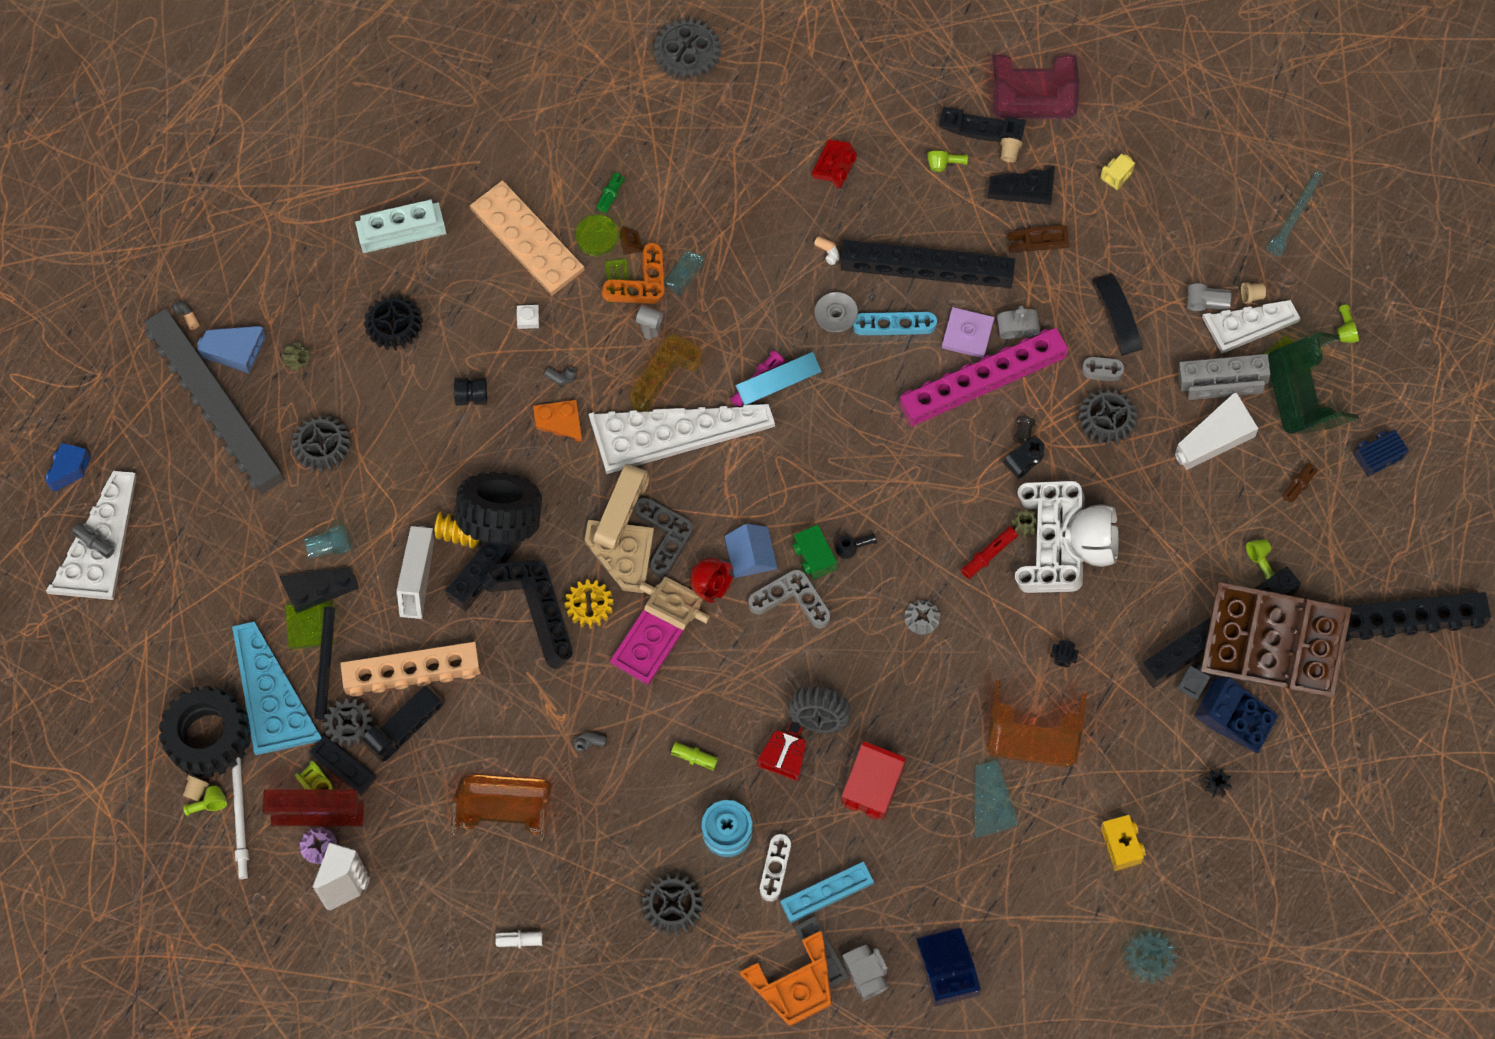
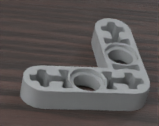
[748,570,830,628]

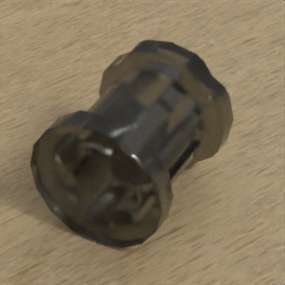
[1013,416,1036,444]

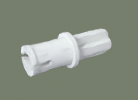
[495,930,542,949]

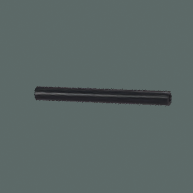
[315,607,335,720]

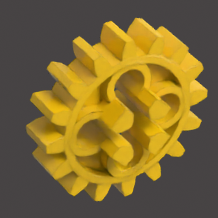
[565,579,614,629]

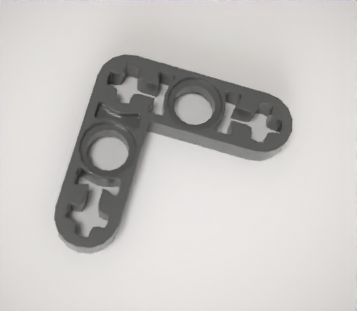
[635,498,693,577]

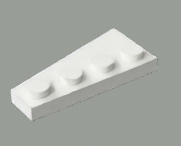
[1202,300,1300,354]

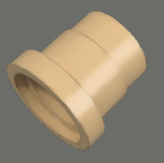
[1000,138,1022,163]
[1240,282,1266,304]
[183,775,209,802]

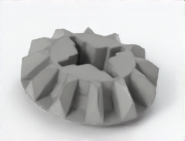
[904,599,940,635]

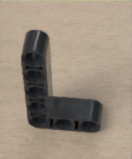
[481,560,573,669]

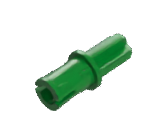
[596,173,625,213]

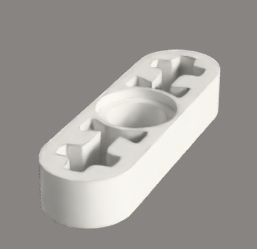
[760,834,791,901]

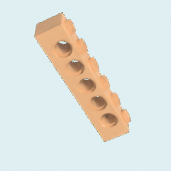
[340,642,481,697]

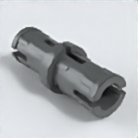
[72,523,115,559]

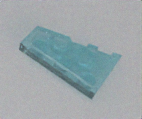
[974,760,1019,839]

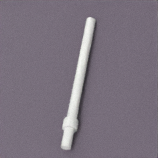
[232,757,249,879]

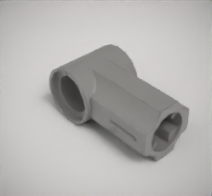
[1187,283,1231,311]
[636,305,664,340]

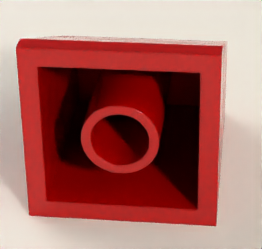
[841,741,906,820]

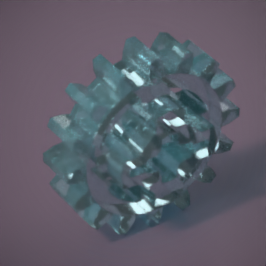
[1125,932,1177,984]

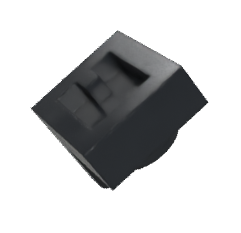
[1177,663,1212,700]

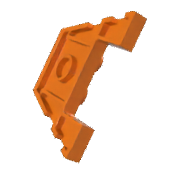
[739,931,832,1026]

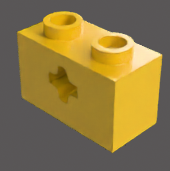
[1101,815,1146,871]

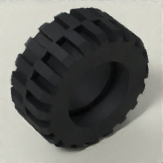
[455,472,542,545]
[159,686,251,778]

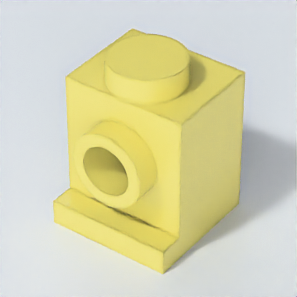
[1101,153,1135,190]

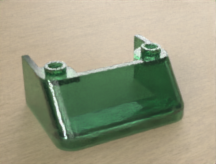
[1268,332,1359,434]

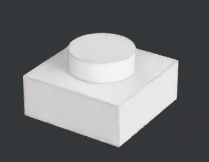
[517,305,539,329]

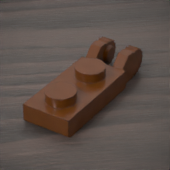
[1007,225,1069,253]

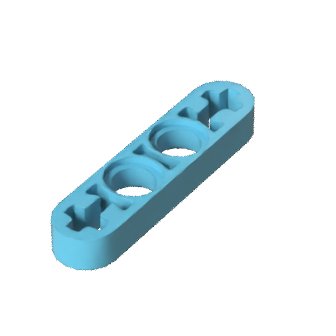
[852,312,937,335]

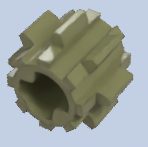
[282,342,311,370]
[1011,508,1038,538]

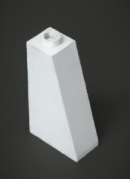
[1175,393,1258,470]
[397,526,434,619]

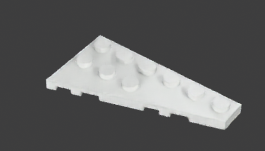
[46,471,137,600]

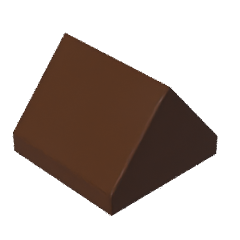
[619,227,642,255]

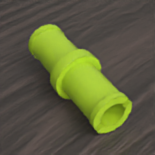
[671,741,718,771]

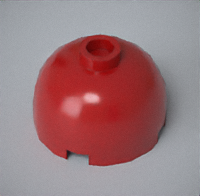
[690,557,733,603]

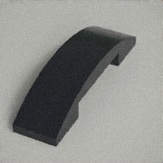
[939,107,1026,142]
[1092,274,1143,356]

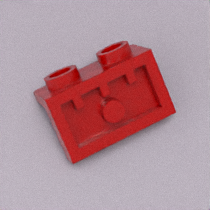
[811,140,857,188]

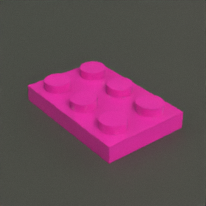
[610,608,684,686]

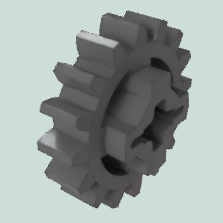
[323,698,374,748]

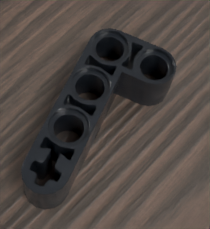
[363,684,445,762]

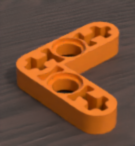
[601,243,664,304]

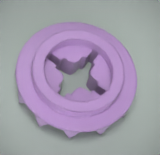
[300,827,337,864]

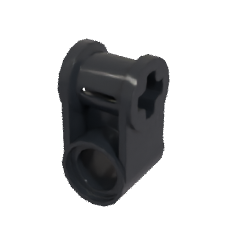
[1003,438,1045,479]

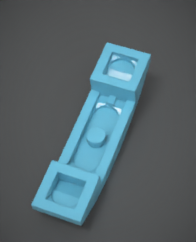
[735,352,822,405]

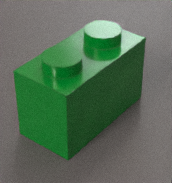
[791,524,837,580]

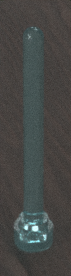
[1267,172,1322,256]

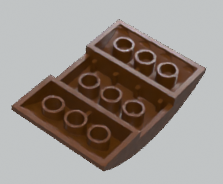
[1200,582,1352,697]

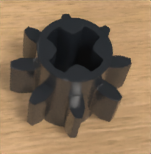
[1050,640,1079,668]
[1203,769,1232,798]

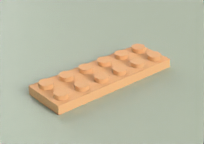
[470,180,585,296]

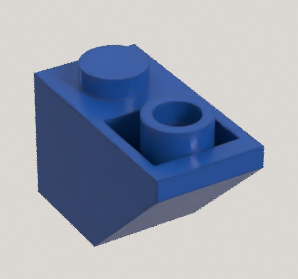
[46,443,91,491]

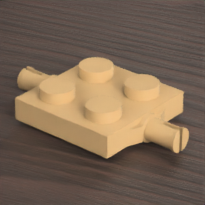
[639,577,711,630]

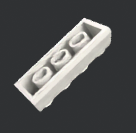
[313,843,370,910]

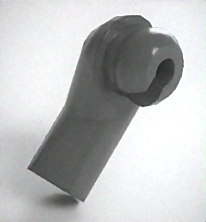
[544,367,577,385]
[574,732,608,752]

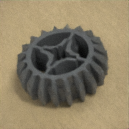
[1078,387,1138,446]
[291,414,351,473]
[789,686,851,734]
[641,873,704,936]

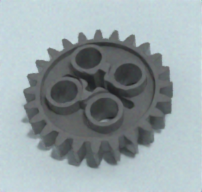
[654,17,721,82]

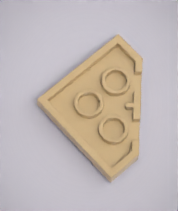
[585,520,654,593]

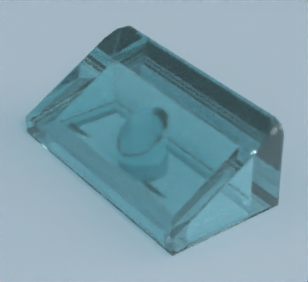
[664,251,704,296]

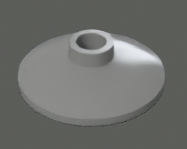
[814,292,858,332]

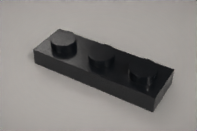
[309,736,376,796]

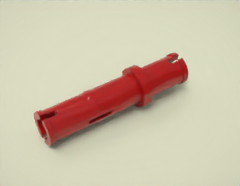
[960,526,1018,580]

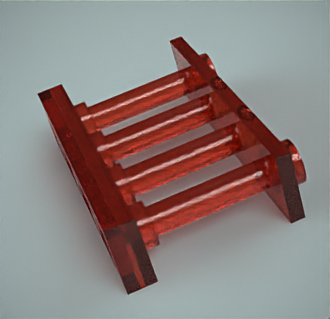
[262,790,364,827]

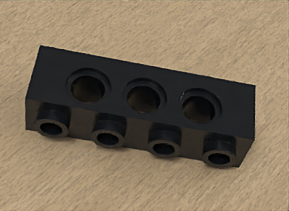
[445,542,521,612]

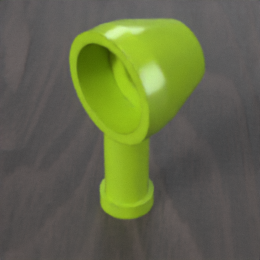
[928,151,968,172]
[1337,304,1359,343]
[1246,539,1276,580]
[183,786,227,816]

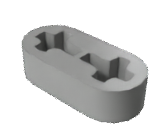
[1082,357,1124,381]

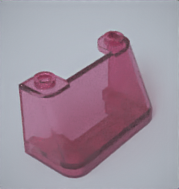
[992,55,1080,119]

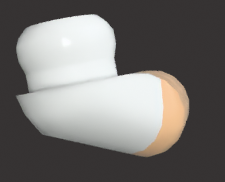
[814,236,840,265]

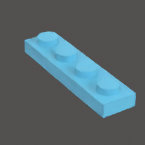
[780,862,874,924]

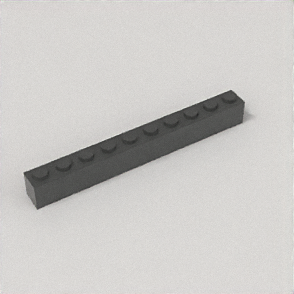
[144,308,284,495]

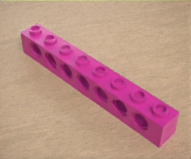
[899,328,1068,427]

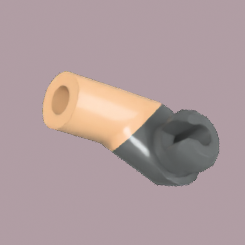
[172,301,199,330]

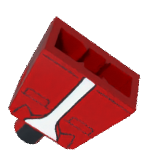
[758,723,806,782]

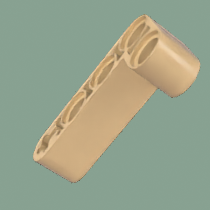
[593,463,650,550]

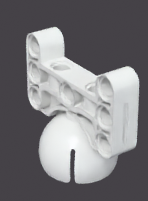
[1015,481,1119,593]

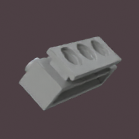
[1178,354,1270,400]

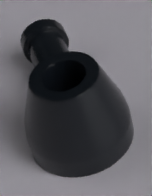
[835,533,877,559]

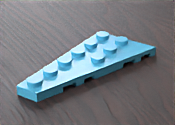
[232,622,321,755]

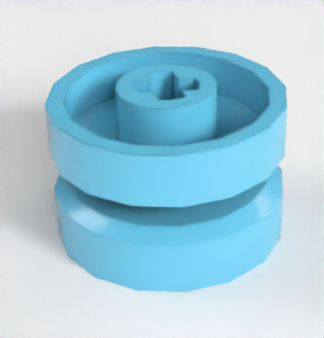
[702,800,753,857]

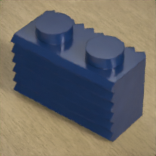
[1354,429,1409,477]

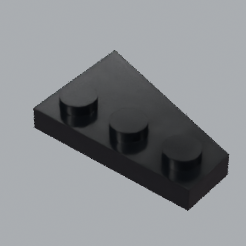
[987,166,1055,205]
[279,567,359,614]

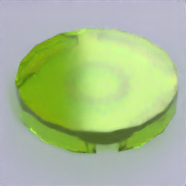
[575,215,618,256]

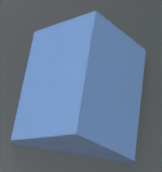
[725,524,777,578]

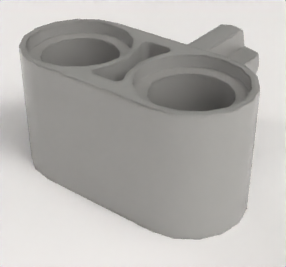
[997,306,1040,339]

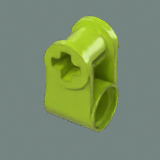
[294,760,336,805]

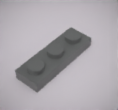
[794,916,849,989]

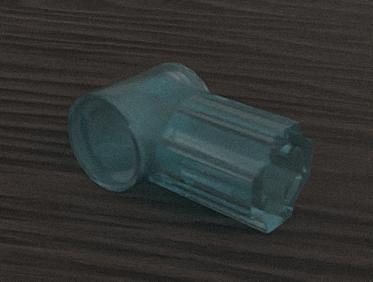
[304,526,352,559]

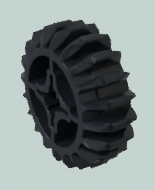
[364,294,423,351]

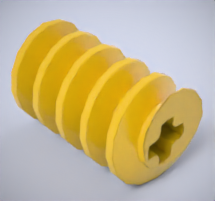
[434,511,480,549]

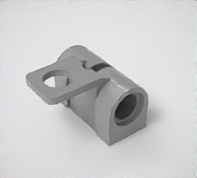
[842,945,889,1002]

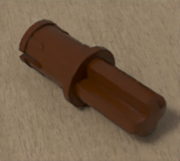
[1283,463,1318,503]

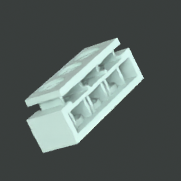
[355,200,446,253]

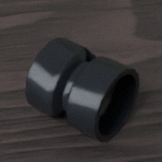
[454,377,487,406]

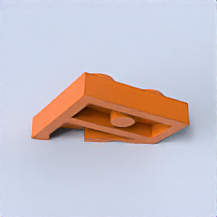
[533,400,582,442]

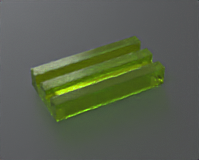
[605,259,630,303]

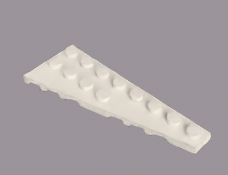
[589,404,775,474]

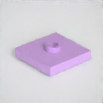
[942,307,994,358]

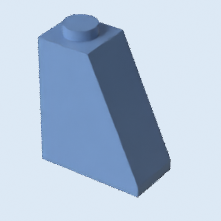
[197,326,266,374]

